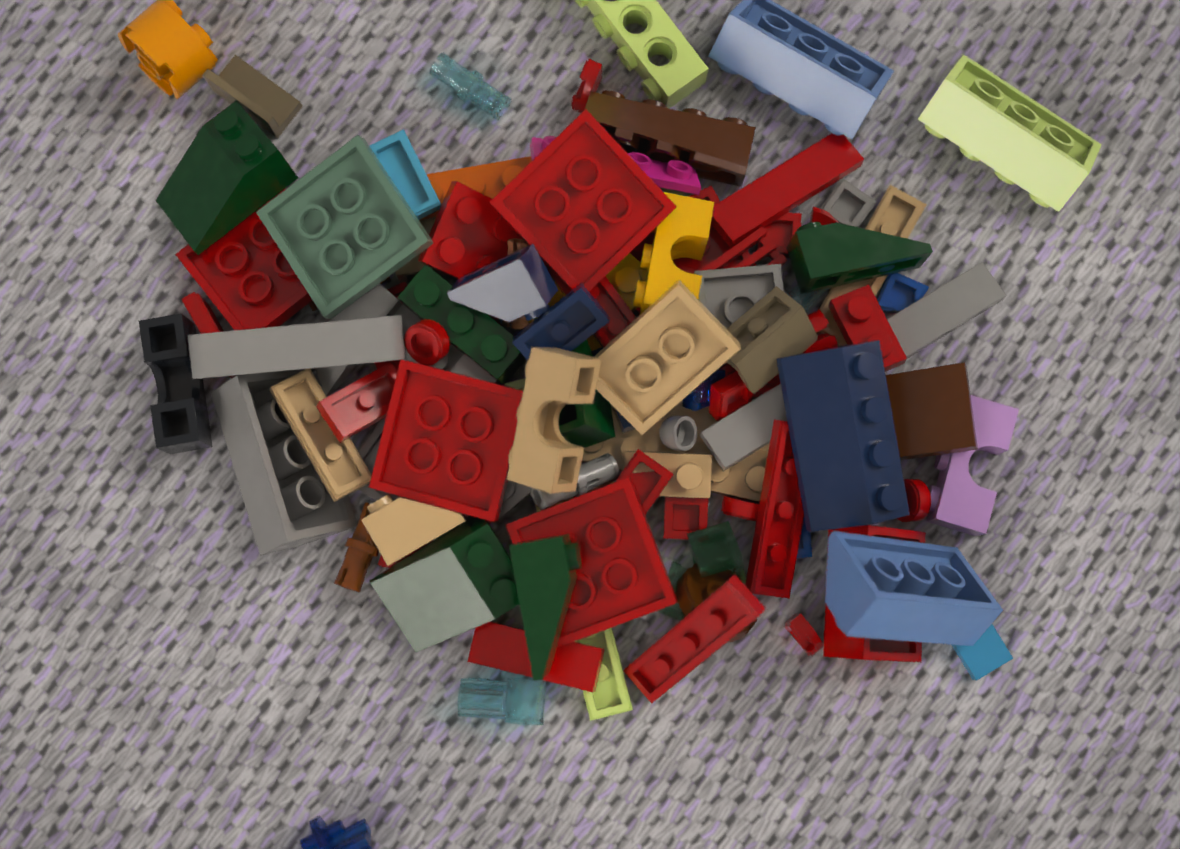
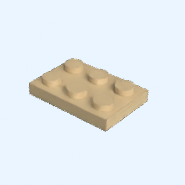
[594,280,741,435]

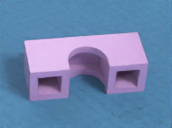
[926,395,1019,536]

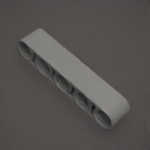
[187,315,406,379]

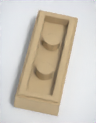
[270,368,372,503]

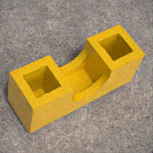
[633,192,714,316]

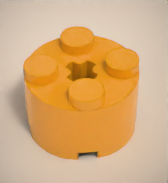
[118,0,218,99]

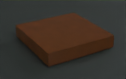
[886,362,978,461]

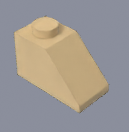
[361,494,467,566]

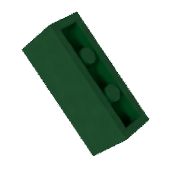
[398,264,526,385]

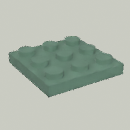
[256,135,434,319]

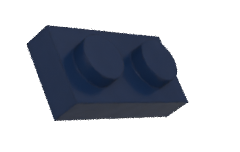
[512,283,610,360]

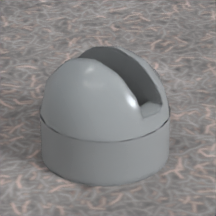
[659,415,697,451]

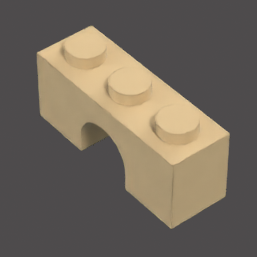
[507,347,601,494]

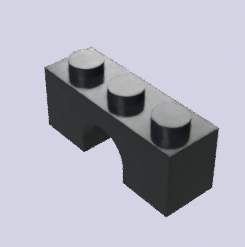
[139,313,213,454]

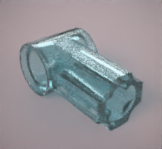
[458,677,547,725]

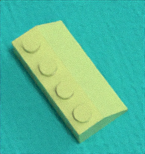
[918,54,1102,212]

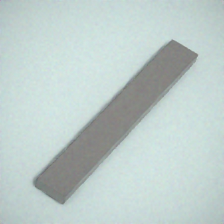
[700,262,1007,471]

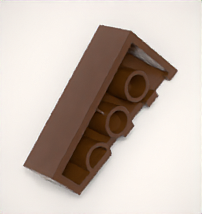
[584,90,756,187]

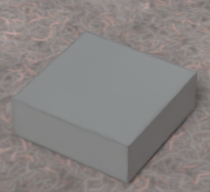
[820,178,877,227]

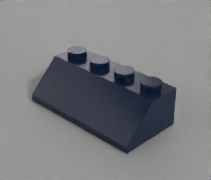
[776,340,910,532]

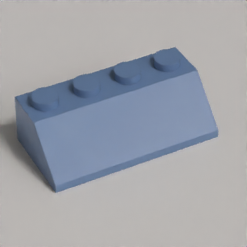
[708,0,894,139]
[825,531,1003,646]

